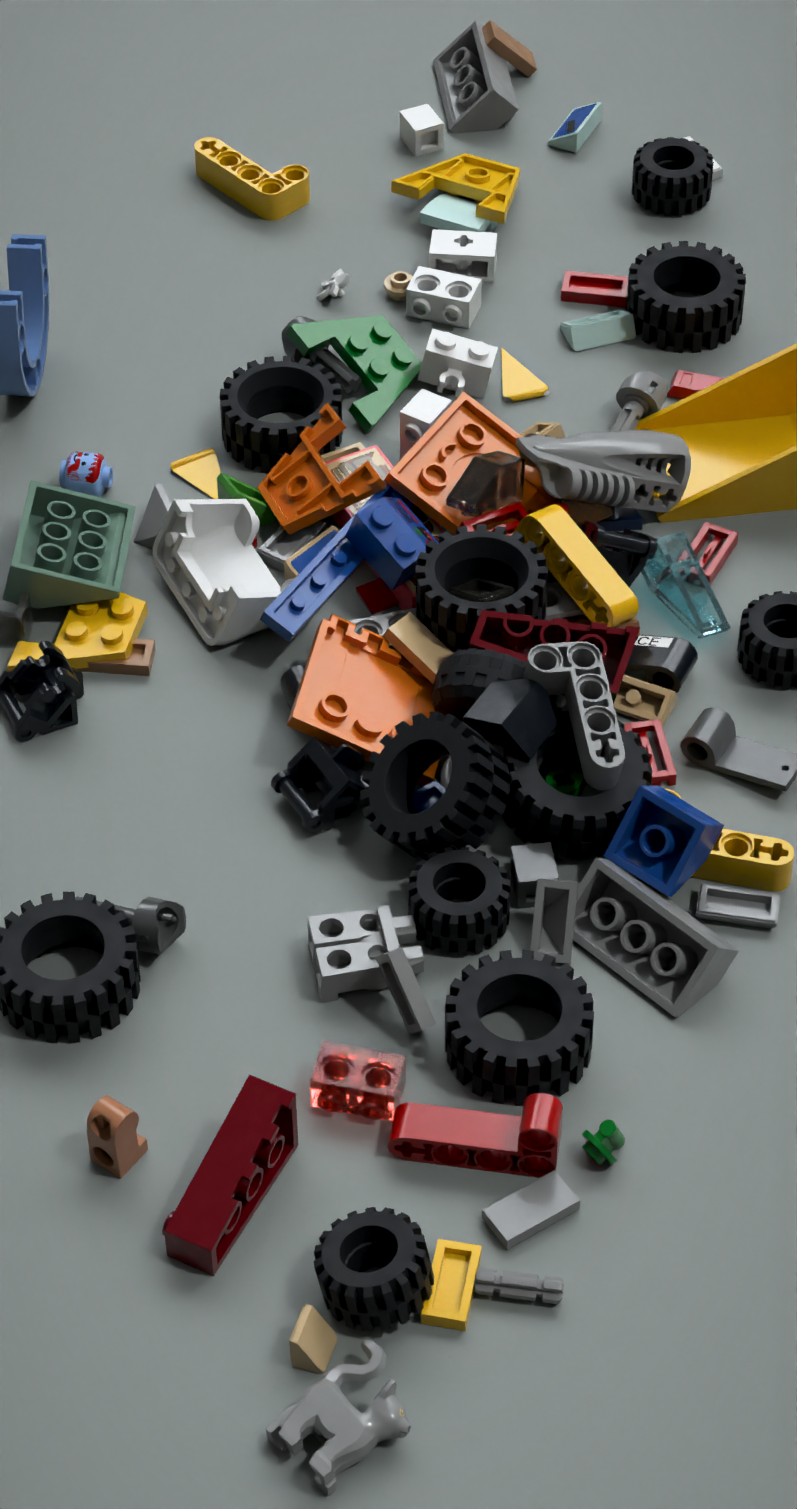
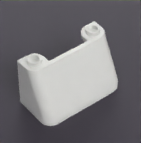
[152,499,294,646]

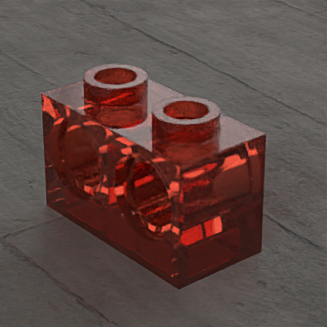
[310,1041,406,1122]

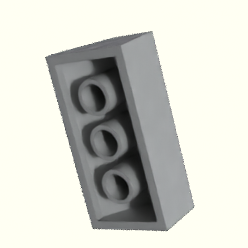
[433,20,519,133]
[573,857,739,1018]

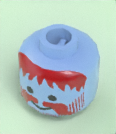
[59,451,113,497]

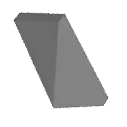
[134,483,172,548]
[530,878,579,964]

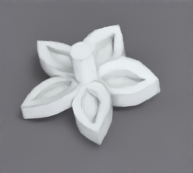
[316,268,351,301]

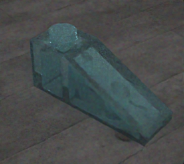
[641,532,731,639]

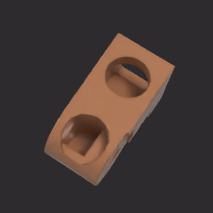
[86,1095,148,1179]

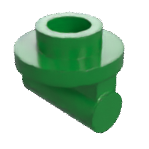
[582,1120,625,1165]

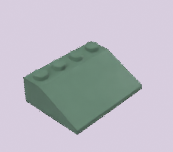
[2,480,136,609]

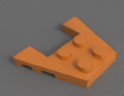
[257,403,387,535]

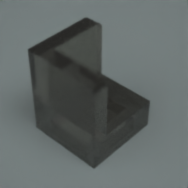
[0,593,33,649]

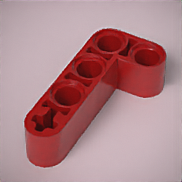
[388,1093,563,1178]

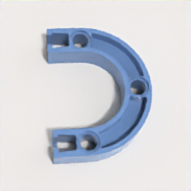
[0,234,49,396]

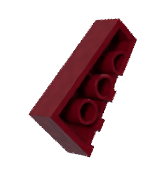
[468,610,640,704]
[162,1074,299,1276]

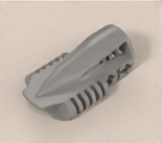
[516,430,691,512]

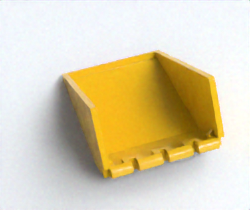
[634,343,797,523]

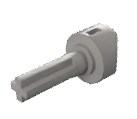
[610,370,667,431]

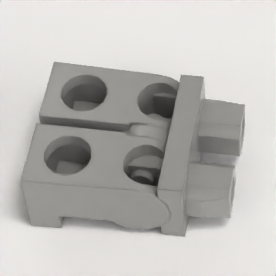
[307,906,424,1003]

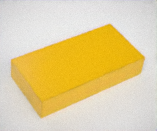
[421,1239,482,1331]

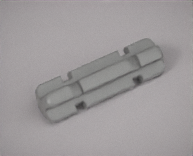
[475,1267,564,1304]

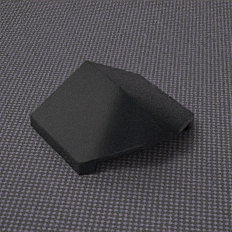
[462,678,558,763]

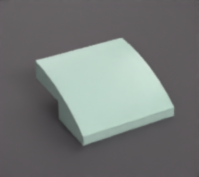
[420,194,499,232]

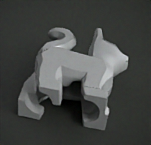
[266,1340,411,1496]

